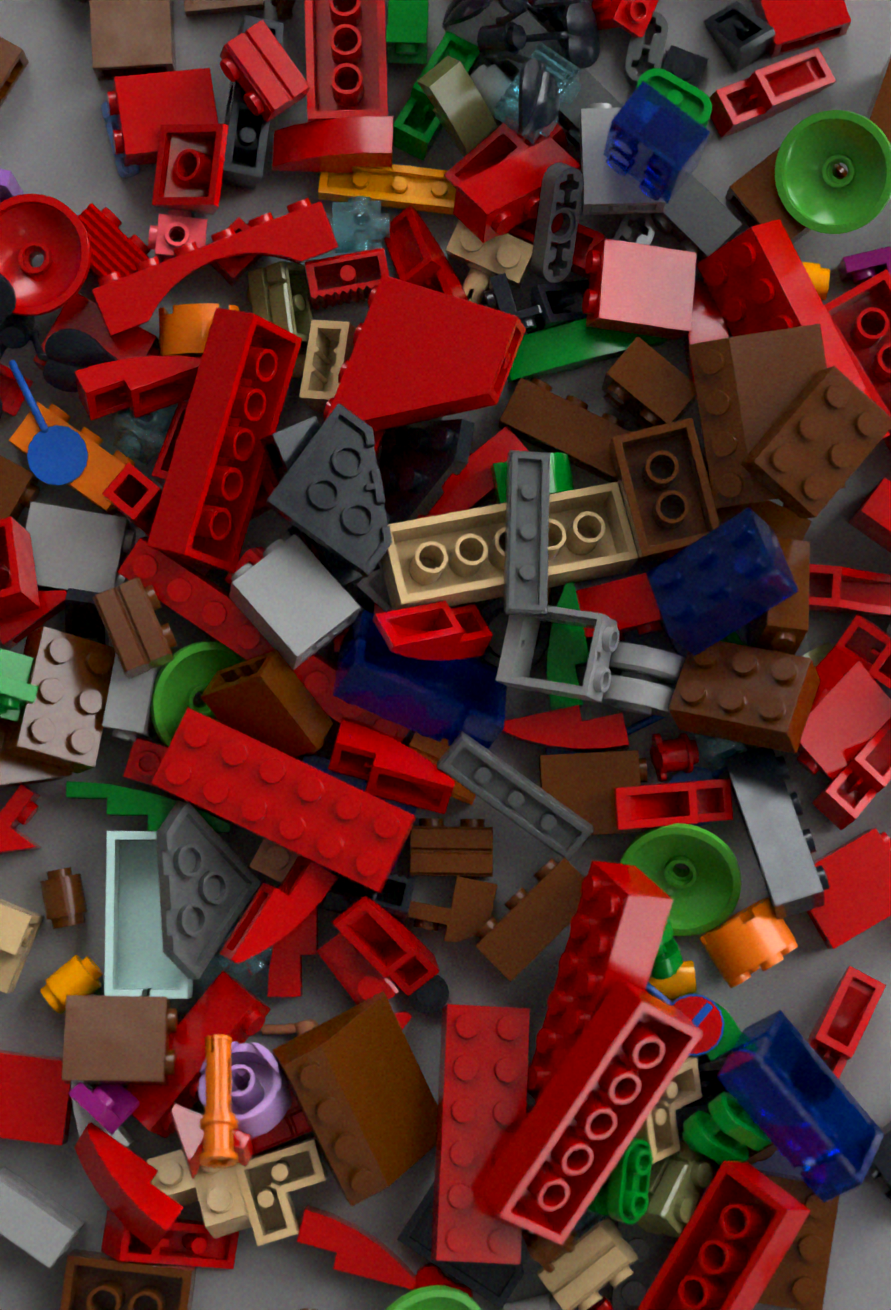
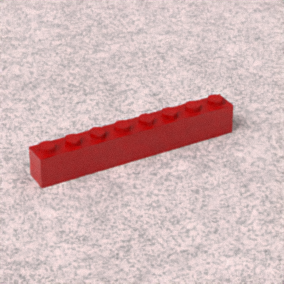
[117,536,414,743]

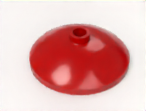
[0,194,91,316]

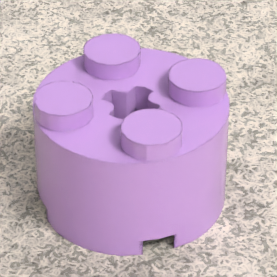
[198,1041,292,1139]

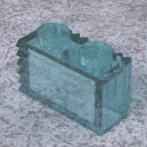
[494,42,582,143]

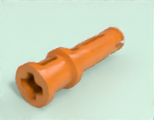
[199,1034,238,1168]

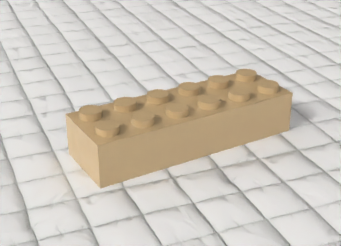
[380,482,638,611]

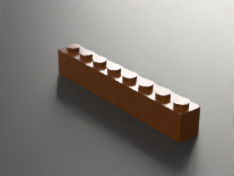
[498,377,812,556]

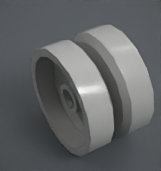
[601,642,686,717]

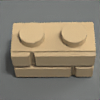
[537,1218,638,1310]

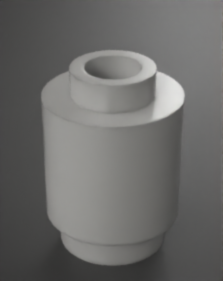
[470,64,519,124]

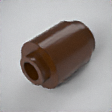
[40,867,88,929]

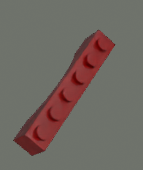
[92,198,339,337]
[809,564,891,617]

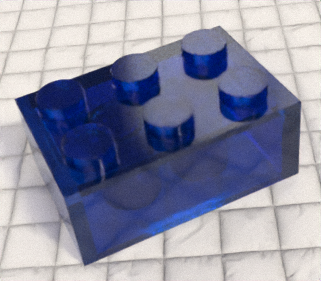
[603,81,711,204]
[646,507,799,656]

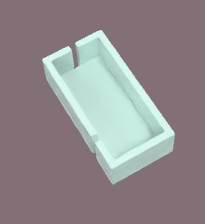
[104,831,193,998]

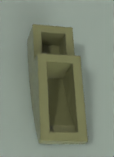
[417,56,498,157]

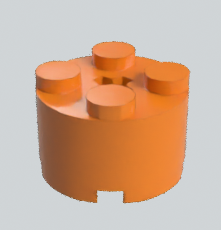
[158,303,239,358]
[699,896,798,989]

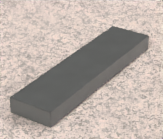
[503,450,550,617]
[437,731,594,861]

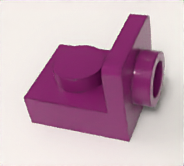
[837,246,891,284]
[68,1081,140,1134]

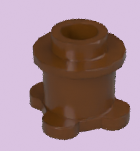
[522,1229,576,1274]

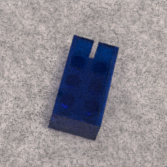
[333,609,507,749]
[717,1010,884,1203]

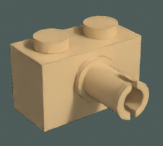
[446,220,533,304]
[292,320,356,412]

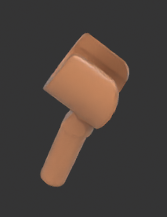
[262,1019,318,1036]

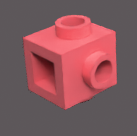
[148,209,207,262]

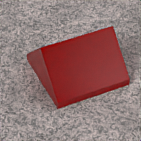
[152,123,229,215]

